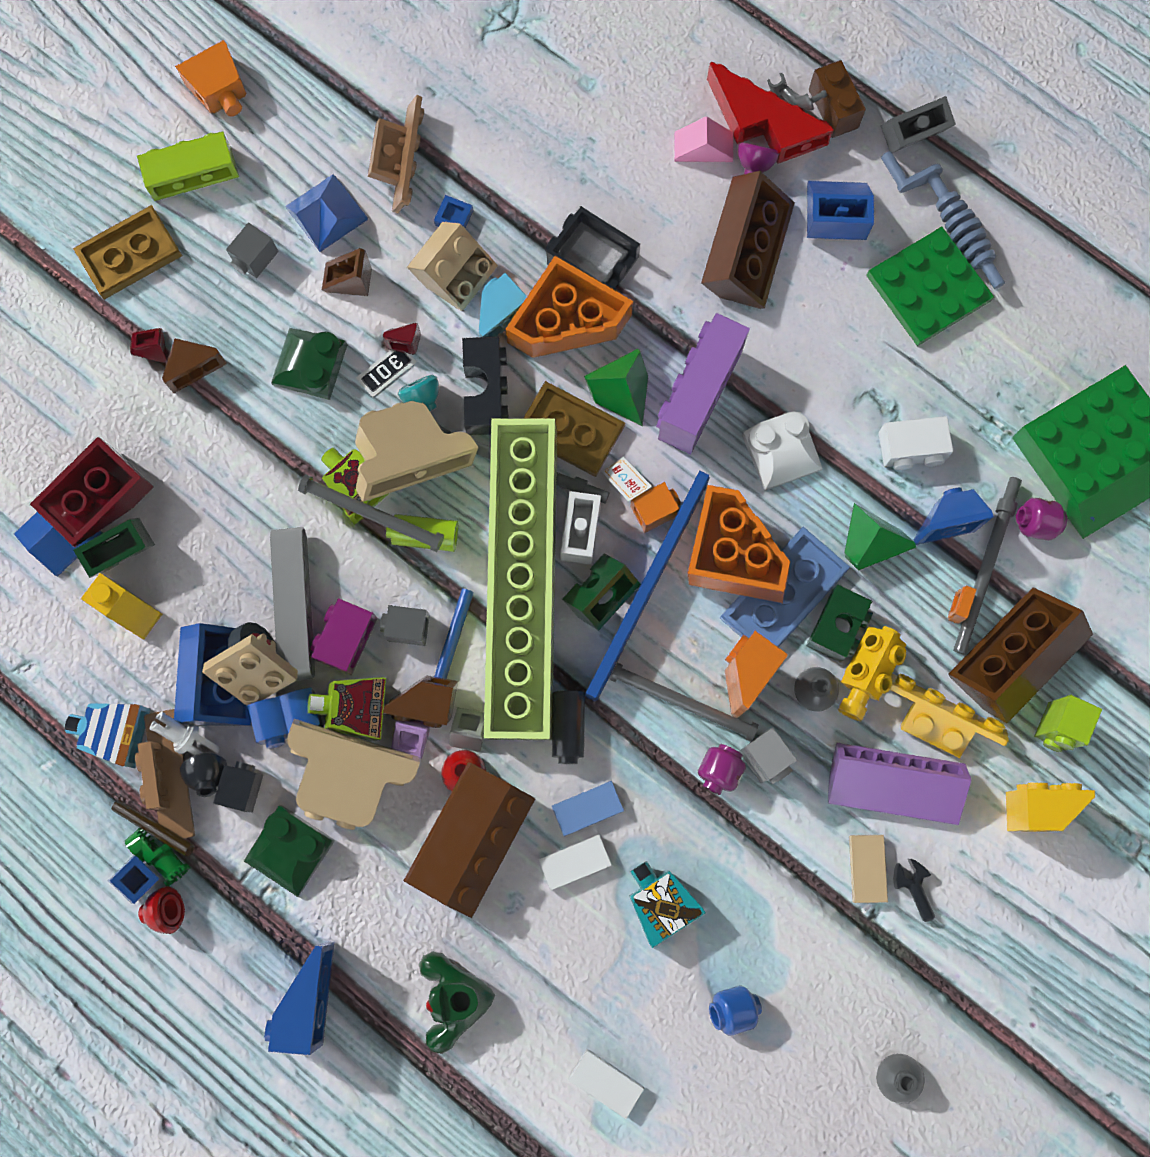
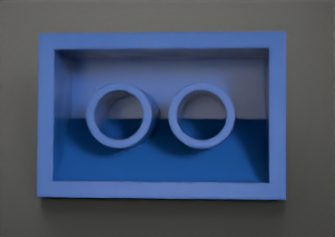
[174,623,251,726]

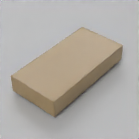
[849,835,888,903]

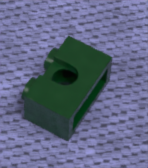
[73,518,155,578]
[562,553,641,631]
[806,584,873,662]

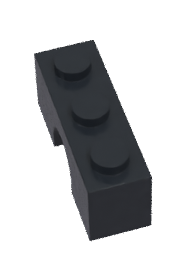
[462,337,509,435]

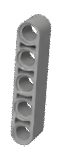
[270,527,315,680]

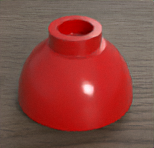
[441,750,486,792]
[138,886,185,934]

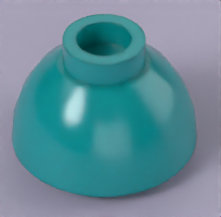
[398,375,439,411]

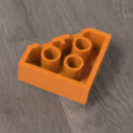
[505,256,633,358]
[688,485,790,603]

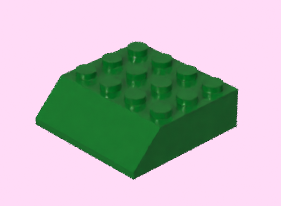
[1012,365,1150,539]

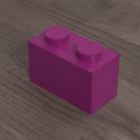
[311,598,378,676]

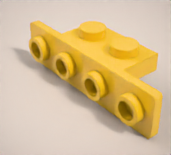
[890,673,1009,758]

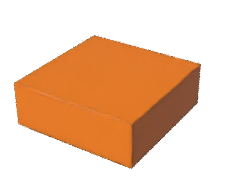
[948,585,977,624]

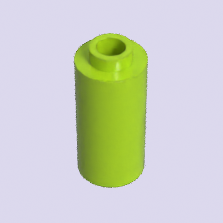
[386,514,459,552]

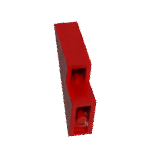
[707,62,833,164]

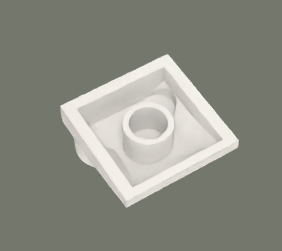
[742,412,823,491]

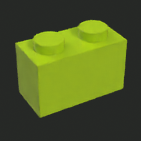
[1034,695,1102,752]

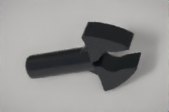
[893,859,935,922]

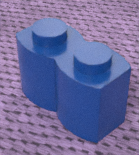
[247,687,324,749]

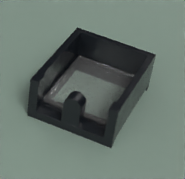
[545,206,640,290]

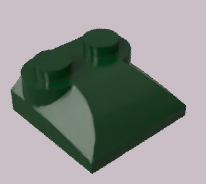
[271,328,348,400]
[244,805,335,897]

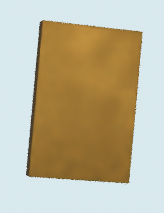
[73,205,182,300]
[523,381,625,477]

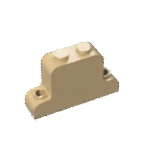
[355,401,478,502]
[287,719,420,830]

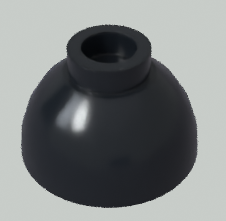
[180,753,227,797]

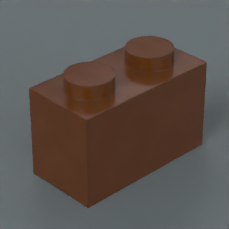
[808,60,866,138]

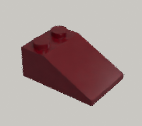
[30,437,154,547]

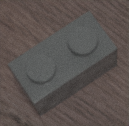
[881,96,956,153]

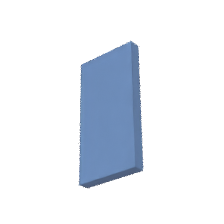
[720,526,851,647]

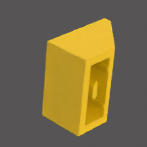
[1006,783,1095,832]

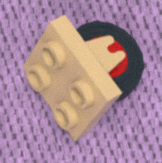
[202,622,298,706]

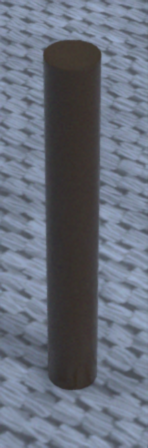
[111,800,194,857]

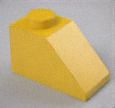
[81,573,163,640]

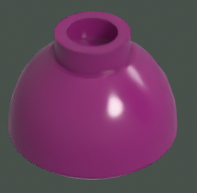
[738,142,779,174]

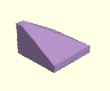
[391,720,430,759]

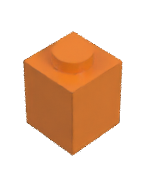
[630,482,681,533]

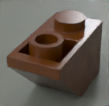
[383,675,458,728]

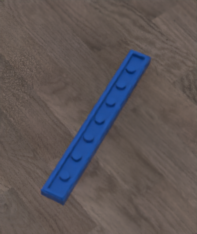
[585,470,710,701]

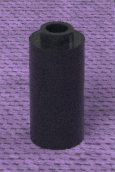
[552,691,585,764]

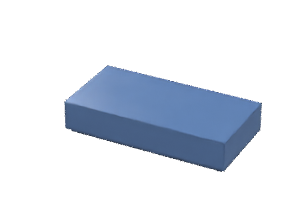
[552,781,624,836]

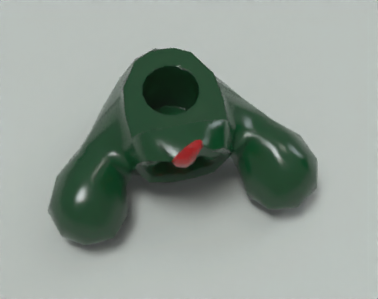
[419,951,495,1054]

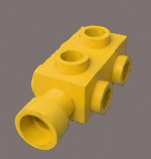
[838,626,907,722]

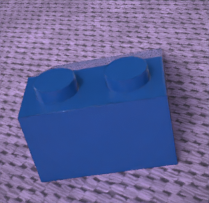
[264,941,335,1055]

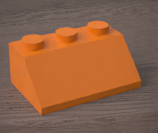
[725,631,788,718]

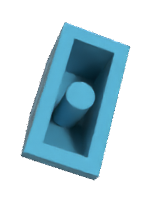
[479,273,527,337]

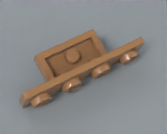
[368,95,424,214]
[135,709,195,839]

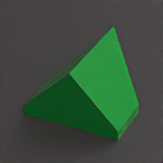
[584,349,648,427]
[844,503,916,571]

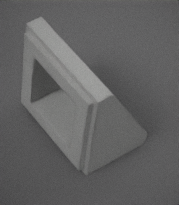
[449,707,484,752]

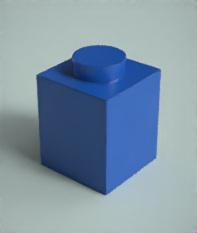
[108,856,159,904]

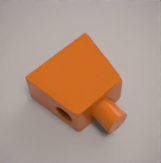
[175,40,247,117]

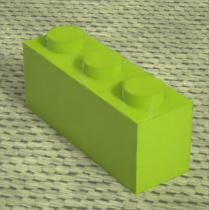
[137,131,239,201]

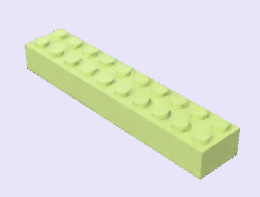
[484,419,557,740]

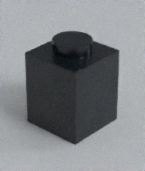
[213,761,263,813]

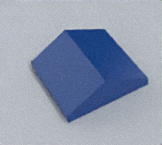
[14,512,103,577]

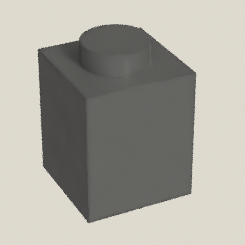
[226,222,279,278]
[380,605,430,646]

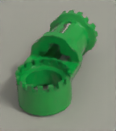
[125,828,191,886]

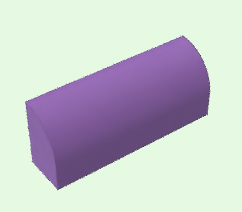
[828,742,971,825]

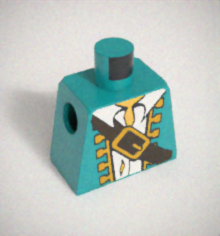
[629,861,706,948]

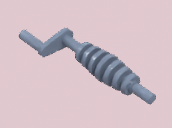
[881,151,1005,289]

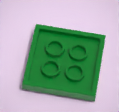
[866,226,994,347]

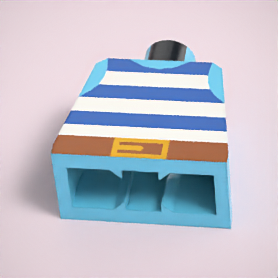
[65,703,150,768]

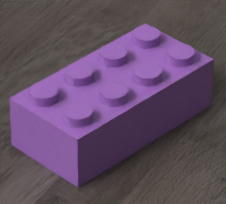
[656,313,750,455]

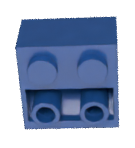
[807,181,874,240]

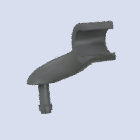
[767,73,828,110]

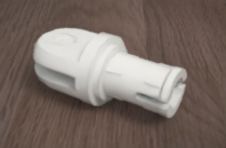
[150,711,219,755]

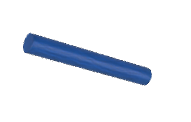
[434,588,474,679]

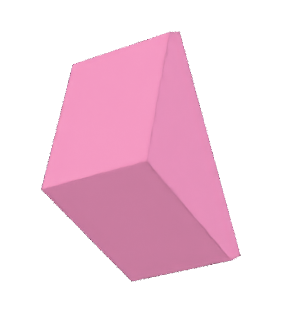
[674,116,733,162]

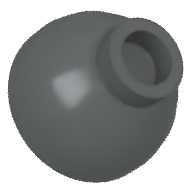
[794,667,839,712]
[876,1054,925,1104]

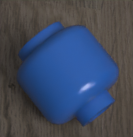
[709,985,762,1036]

